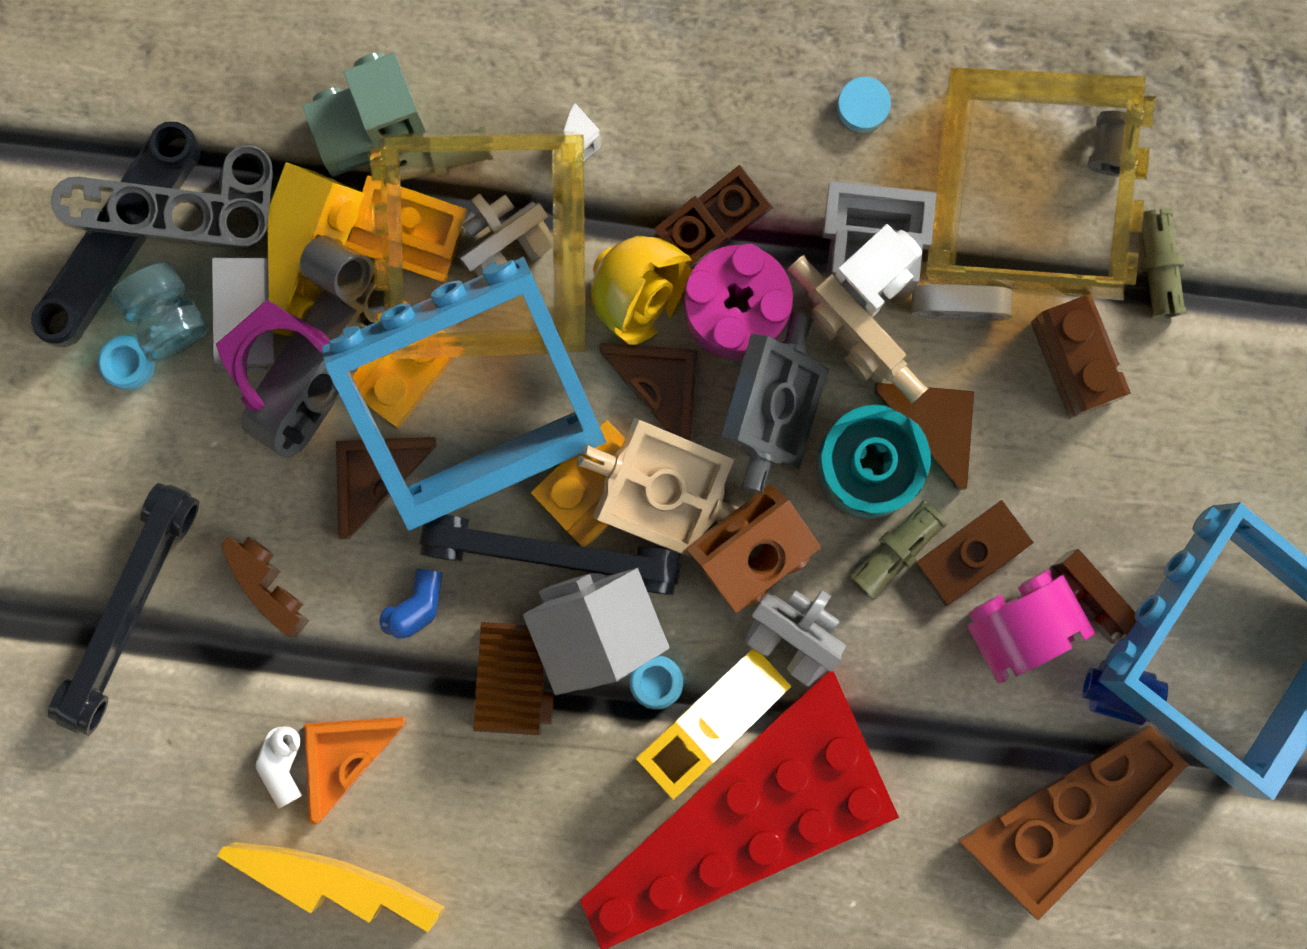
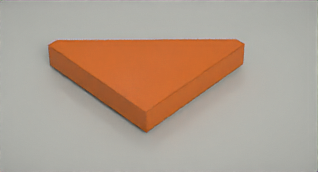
[304,716,406,824]

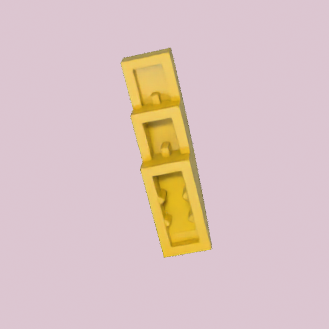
[217,842,445,933]

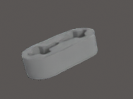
[912,284,1013,321]

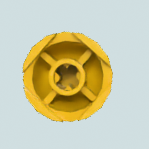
[591,236,693,345]

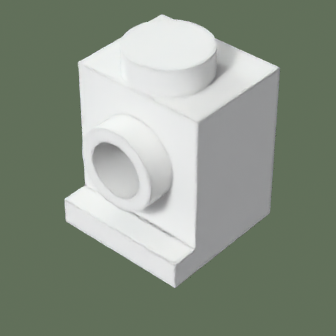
[834,224,923,317]

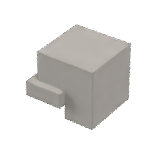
[823,181,937,298]
[522,568,670,695]

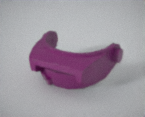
[216,300,330,412]

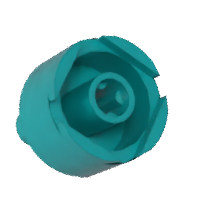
[816,405,931,519]

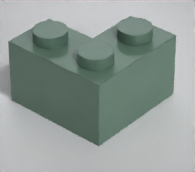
[302,52,428,177]

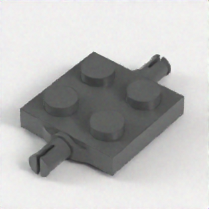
[721,312,828,493]

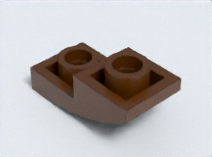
[654,165,774,268]
[221,536,310,637]

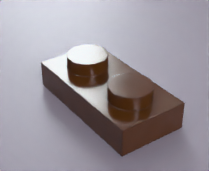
[1052,549,1136,644]

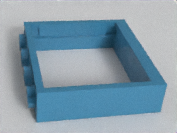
[322,257,606,531]
[1098,502,1307,801]

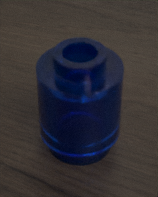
[1082,660,1168,725]

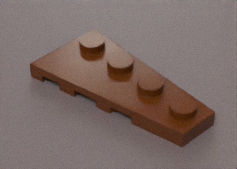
[957,726,1189,920]

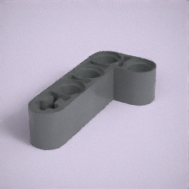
[51,145,273,249]
[241,236,401,457]

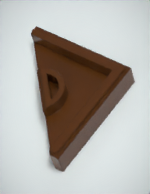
[599,343,697,441]
[874,383,974,490]
[336,437,436,540]

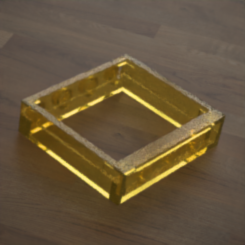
[926,67,1156,300]
[370,131,585,360]

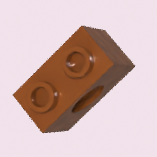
[685,484,822,613]

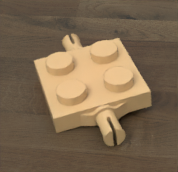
[787,255,928,404]
[577,417,739,558]

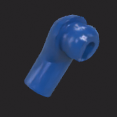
[379,569,443,639]

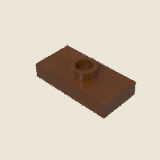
[915,500,1034,606]

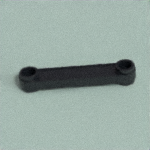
[31,121,201,347]
[48,483,200,736]
[419,515,681,595]

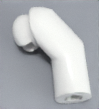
[256,726,302,809]

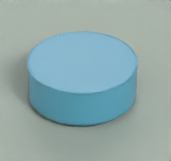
[837,77,891,133]
[98,336,155,391]
[630,655,683,709]

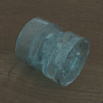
[111,262,209,362]

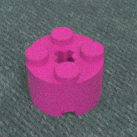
[684,244,793,361]
[966,569,1095,684]

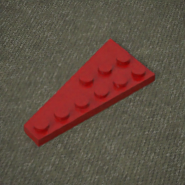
[580,670,899,949]

